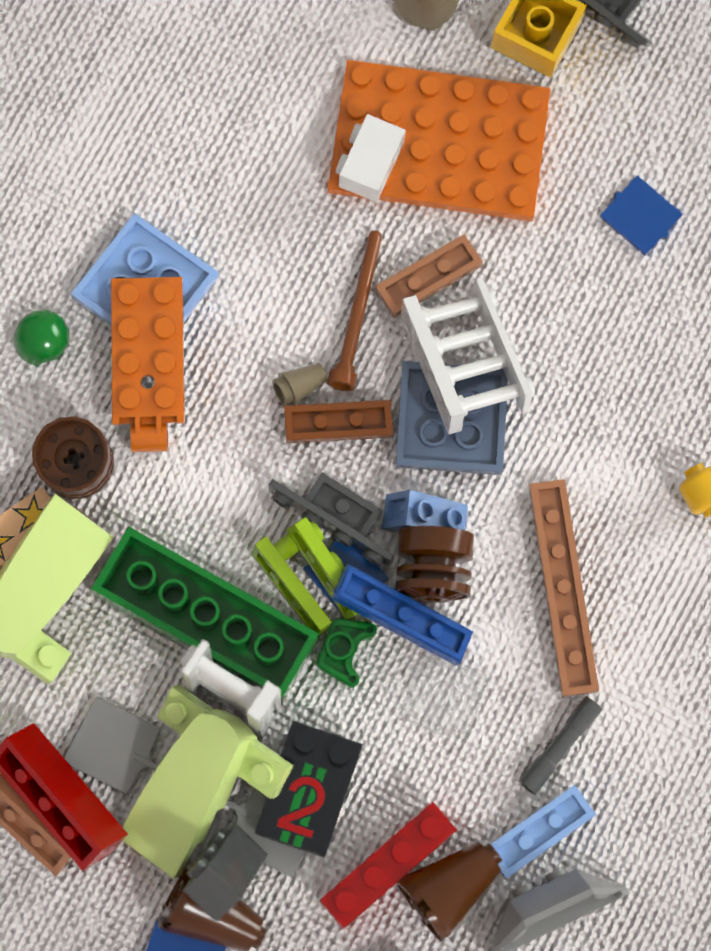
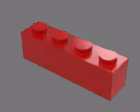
[0,723,128,871]
[319,802,457,930]

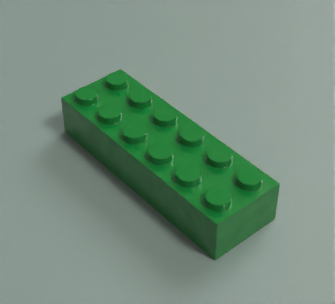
[91,526,319,702]

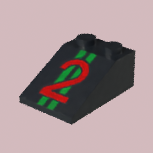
[255,721,363,858]

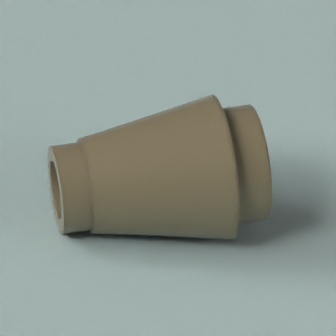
[272,363,328,406]

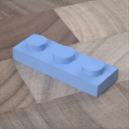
[490,785,596,879]

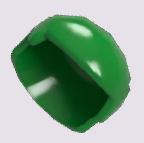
[14,310,69,366]

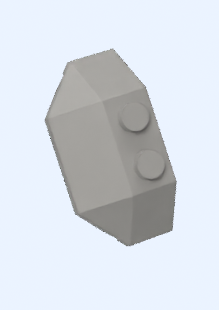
[489,866,629,951]

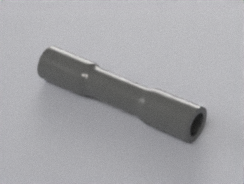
[518,696,603,795]

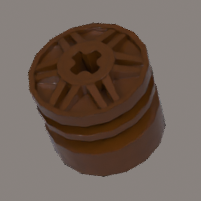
[32,416,115,500]
[395,526,474,603]

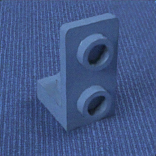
[382,490,468,532]

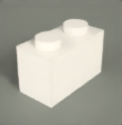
[335,114,406,202]

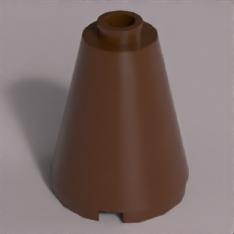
[397,842,502,941]
[158,861,266,951]

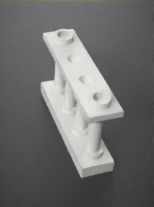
[401,277,535,435]
[180,640,281,739]

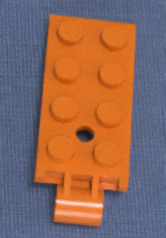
[111,277,185,452]

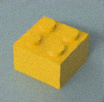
[491,0,587,78]

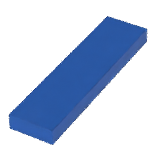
[330,564,473,666]

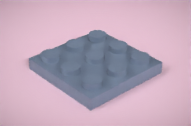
[395,361,508,475]

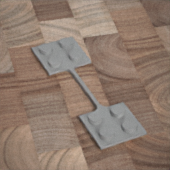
[64,696,305,877]

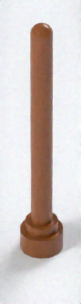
[327,230,382,391]

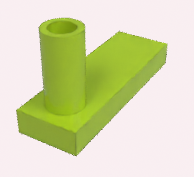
[251,533,332,636]

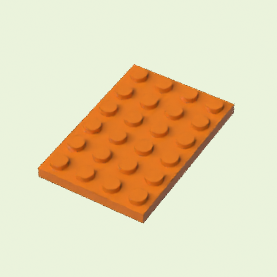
[327,59,551,222]

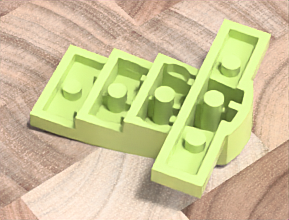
[0,494,114,684]
[123,685,293,879]

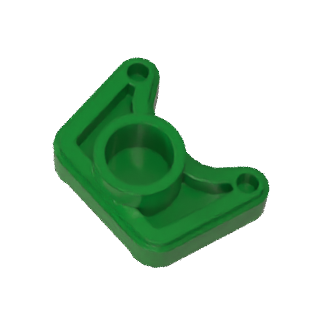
[317,618,377,688]

